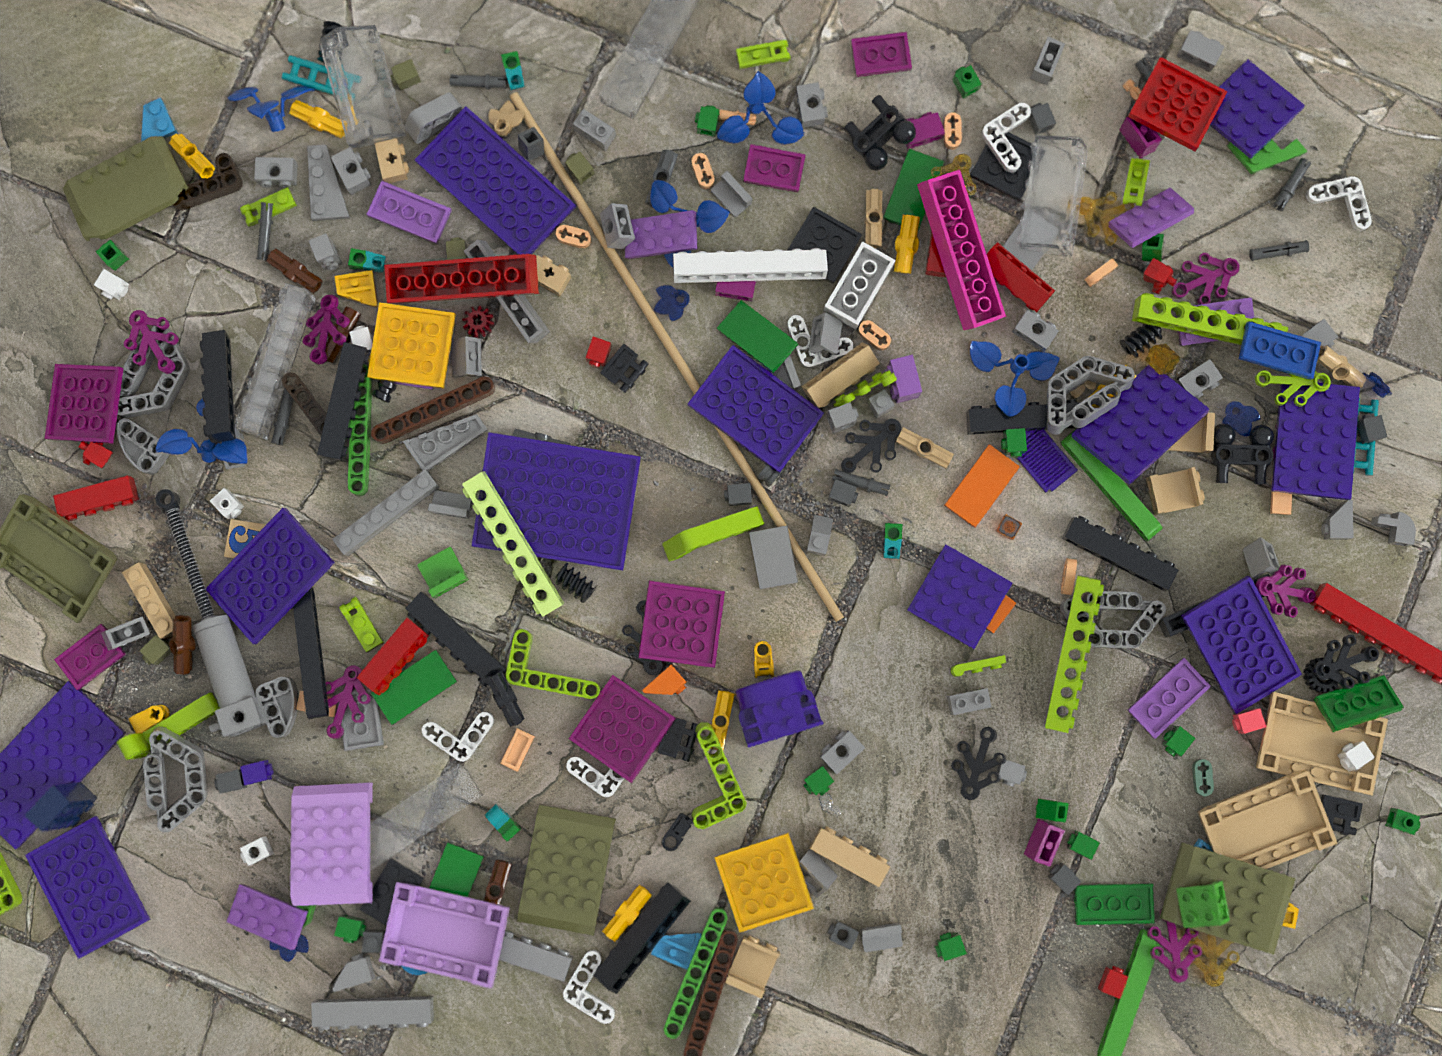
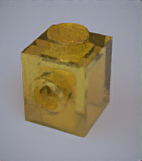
[1145,343,1181,375]

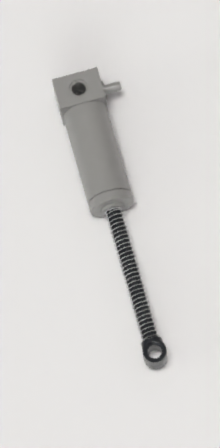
[155,489,267,737]

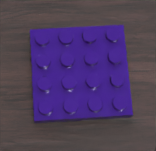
[1210,59,1305,159]
[907,544,1013,649]

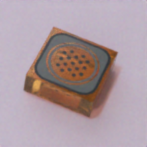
[996,514,1022,540]

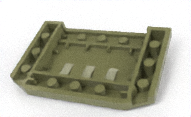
[63,136,188,241]

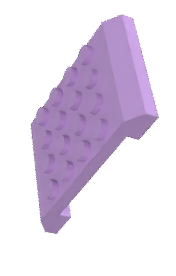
[290,783,373,906]
[379,882,510,988]

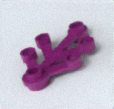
[1172,253,1240,305]
[302,295,350,365]
[124,310,179,374]
[1255,564,1316,618]
[326,665,371,739]
[1147,908,1202,983]

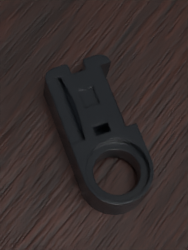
[662,813,694,851]

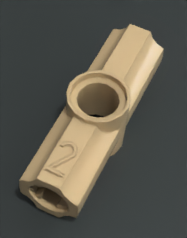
[865,189,883,249]
[1317,345,1366,388]
[896,427,954,469]

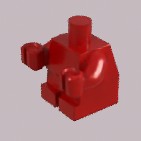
[1143,258,1177,294]
[78,441,114,468]

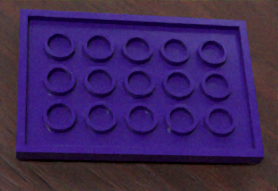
[687,345,824,473]
[1071,363,1209,485]
[1271,382,1360,500]
[206,508,335,644]
[1181,575,1302,714]
[25,816,151,959]

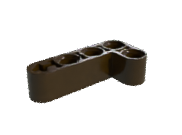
[172,153,243,211]
[282,372,327,435]

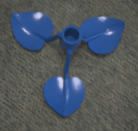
[717,71,805,144]
[227,86,315,132]
[650,180,730,268]
[970,341,1060,417]
[156,399,248,464]

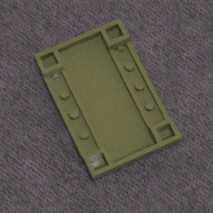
[0,494,117,623]
[517,804,616,936]
[1160,842,1296,955]

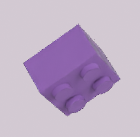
[885,355,922,403]

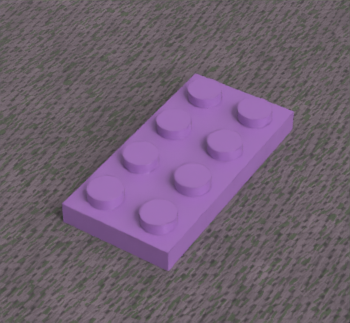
[367,181,452,244]
[1109,188,1194,248]
[625,210,697,259]
[1176,297,1254,346]
[1127,658,1211,739]
[227,884,308,950]

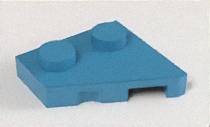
[141,97,177,142]
[651,933,702,970]

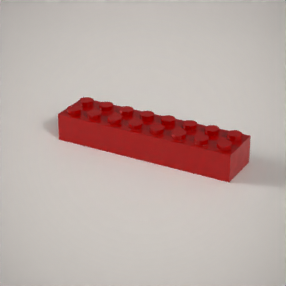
[384,254,539,304]

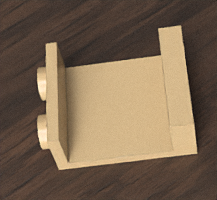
[1168,412,1215,453]
[1146,467,1205,515]
[725,935,780,999]

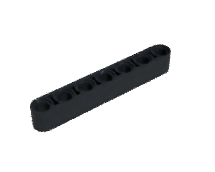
[293,587,329,719]

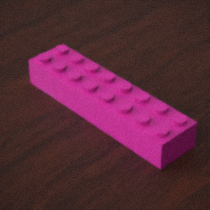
[917,170,1006,331]

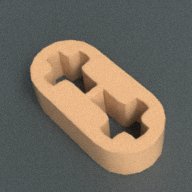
[943,112,962,150]
[692,153,715,189]
[556,225,591,248]
[1085,258,1119,287]
[858,320,891,350]
[1061,558,1077,595]

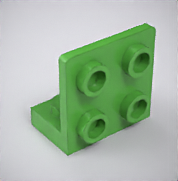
[417,547,469,599]
[1176,881,1230,928]

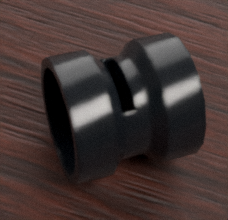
[372,380,397,403]

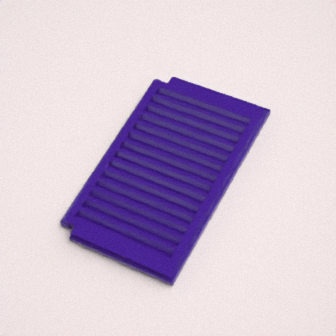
[1017,430,1078,493]

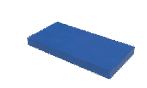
[1238,321,1321,380]

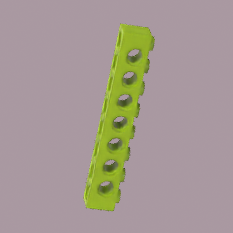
[1132,293,1288,345]
[1045,575,1104,733]

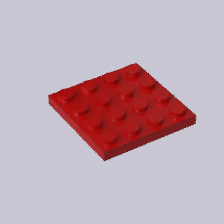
[1128,57,1228,152]

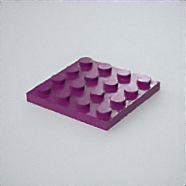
[44,364,124,444]
[638,581,725,668]
[569,675,676,783]

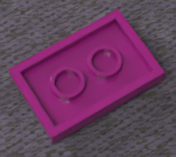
[851,32,912,77]
[743,144,806,193]
[54,624,126,690]

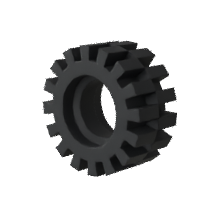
[1303,657,1343,692]

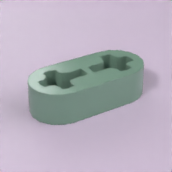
[1192,759,1214,796]

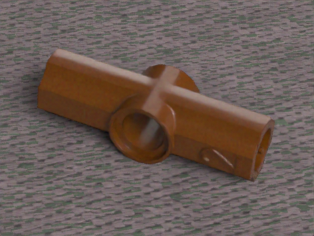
[266,248,323,294]
[325,306,361,364]
[169,615,196,675]
[483,859,512,904]

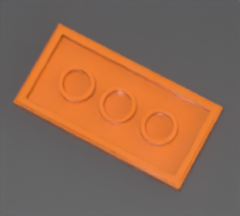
[944,444,1020,528]

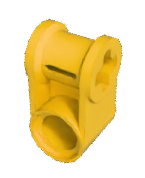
[754,641,774,678]
[128,705,170,733]

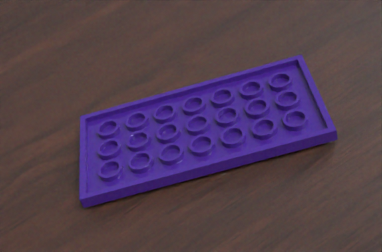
[415,106,576,254]
[0,681,126,849]

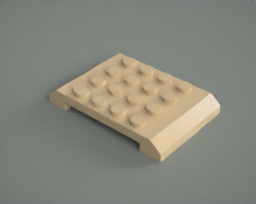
[1256,692,1388,796]
[1198,769,1338,869]

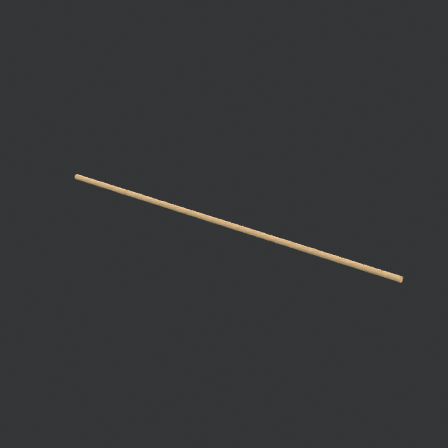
[509,92,844,622]

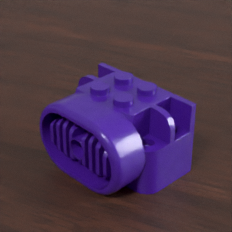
[735,670,824,748]

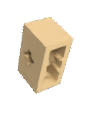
[375,138,409,184]
[536,255,571,296]

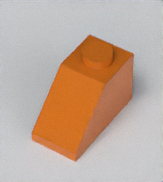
[642,665,687,695]

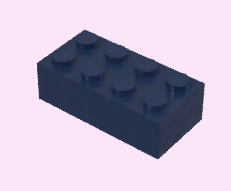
[24,782,97,832]

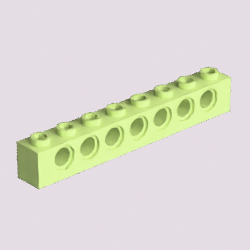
[462,471,564,617]

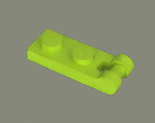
[736,40,791,69]
[1122,158,1150,206]
[240,187,297,227]
[339,596,384,653]
[950,655,1006,677]

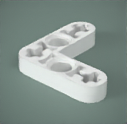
[982,103,1031,173]
[1306,177,1372,231]
[787,315,853,369]
[422,712,494,761]
[566,757,624,797]
[563,950,615,1024]

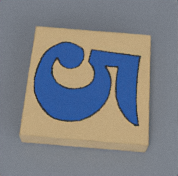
[224,519,266,558]

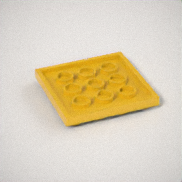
[367,302,456,389]
[715,833,814,932]

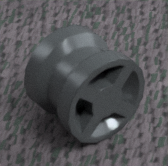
[757,464,781,487]

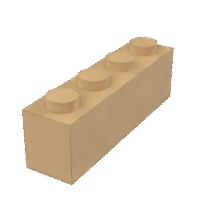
[801,342,880,408]
[122,562,175,640]
[809,826,890,887]

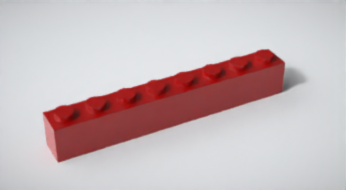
[1309,583,1442,685]

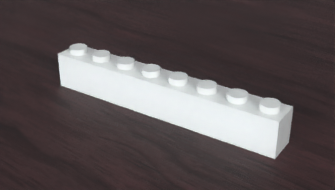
[673,248,828,283]

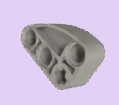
[404,92,463,144]
[117,419,170,475]
[255,677,298,738]

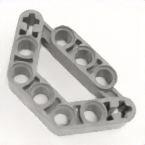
[117,324,190,418]
[1047,356,1135,435]
[1060,591,1166,649]
[143,727,208,832]

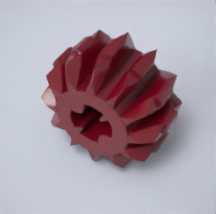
[462,305,495,338]

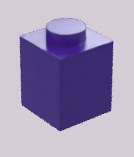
[240,760,273,786]

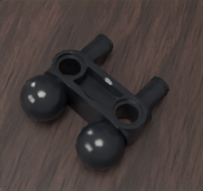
[844,95,916,171]
[1211,423,1274,485]

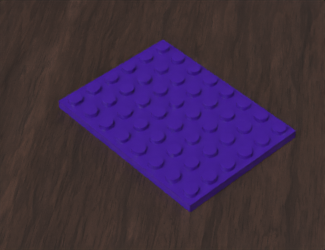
[472,432,641,571]

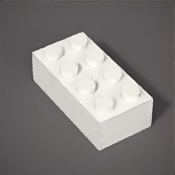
[823,241,896,330]

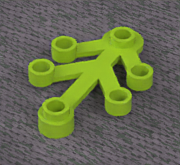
[833,370,897,407]
[1255,370,1331,407]

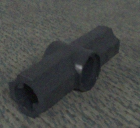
[485,668,525,727]

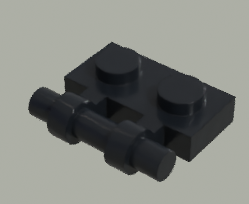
[600,343,649,393]
[657,717,698,762]
[1321,794,1363,836]

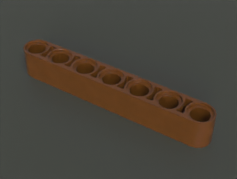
[371,376,495,444]
[683,929,738,1056]

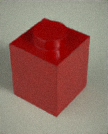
[585,336,612,368]
[1098,965,1128,999]

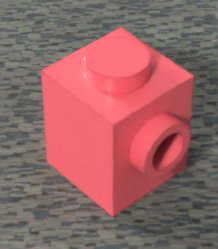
[1232,708,1266,734]

